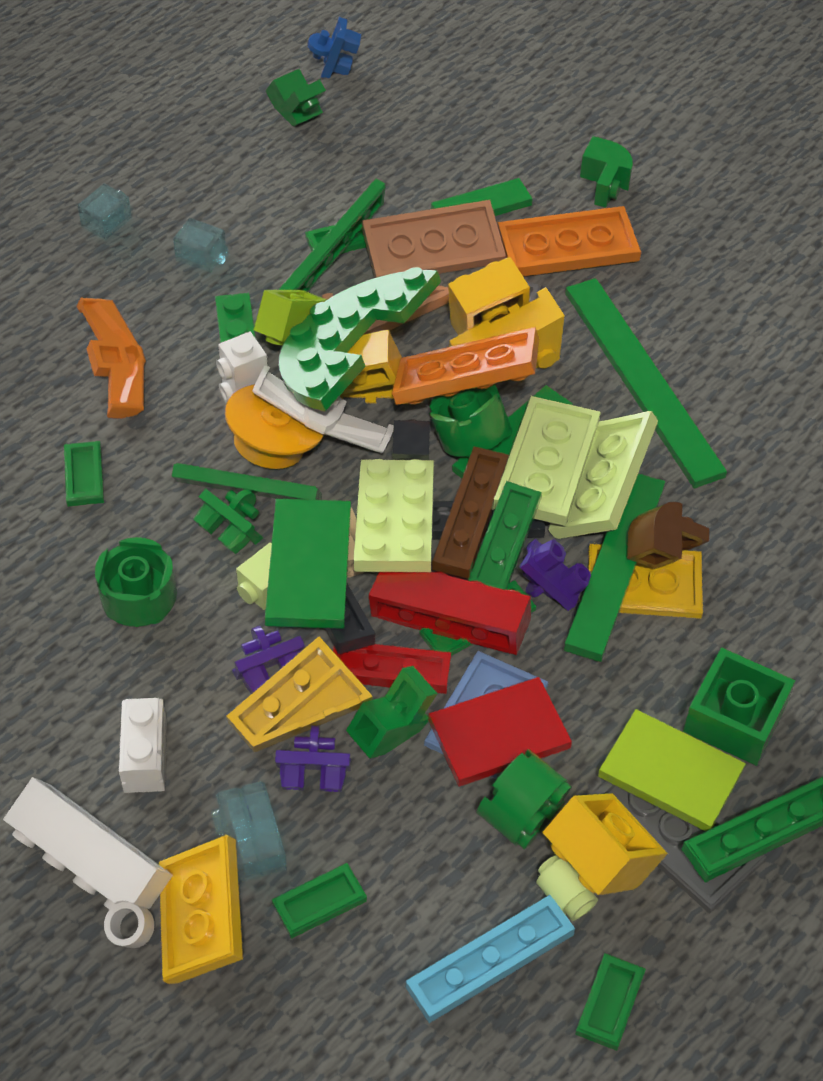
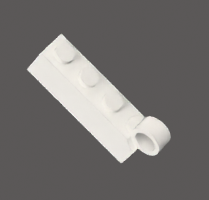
[3,777,173,948]

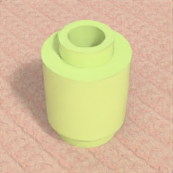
[536,855,598,921]

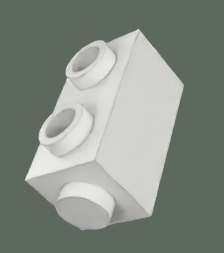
[216,331,267,403]

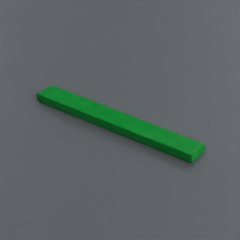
[565,278,727,489]

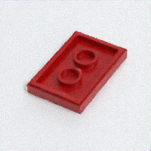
[428,677,572,787]

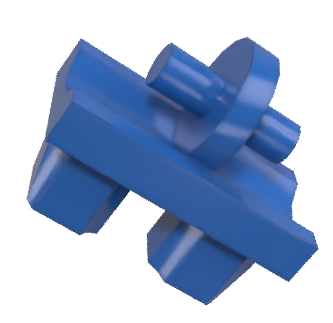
[307,17,361,78]

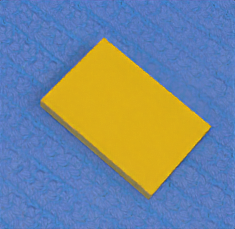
[588,544,703,619]
[159,835,243,984]

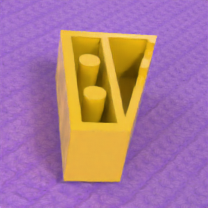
[449,287,565,368]
[340,330,408,404]
[226,636,373,753]

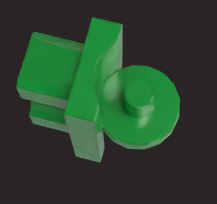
[193,488,263,554]

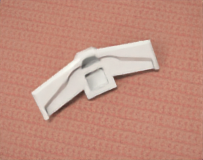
[252,365,394,453]

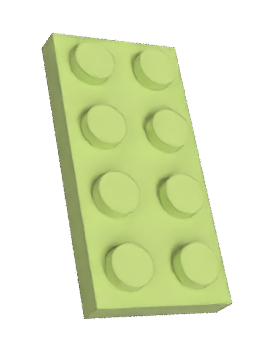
[493,396,601,526]
[548,411,658,539]
[354,459,434,572]

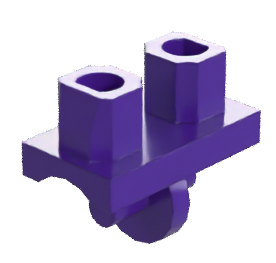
[520,539,591,611]
[232,626,305,694]
[275,725,351,792]

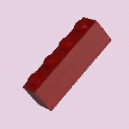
[368,572,531,655]

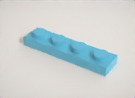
[406,895,575,1023]

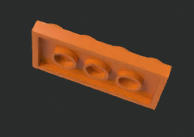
[497,206,641,276]
[392,327,539,405]

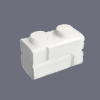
[119,698,167,793]

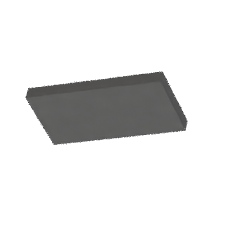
[591,781,767,914]

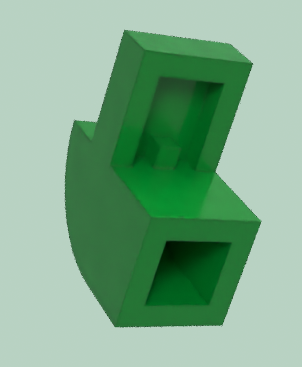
[266,69,326,126]
[580,136,633,208]
[346,666,438,759]

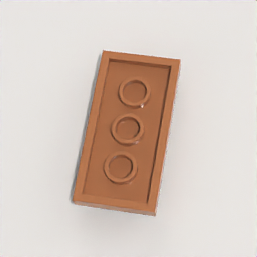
[362,200,506,278]

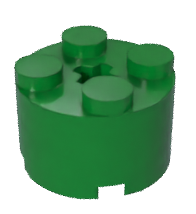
[430,384,512,458]
[95,537,177,627]
[476,749,572,850]

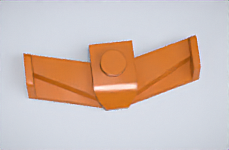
[77,298,146,419]

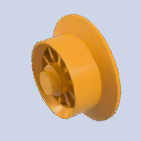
[225,384,324,469]

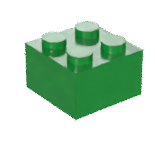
[683,647,796,766]

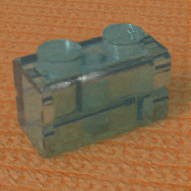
[211,781,287,883]

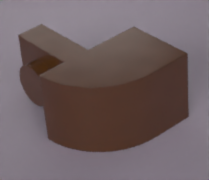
[627,502,709,569]

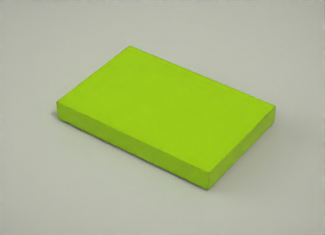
[598,709,746,831]

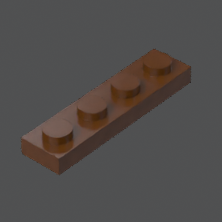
[432,446,509,579]

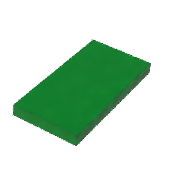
[265,499,351,628]

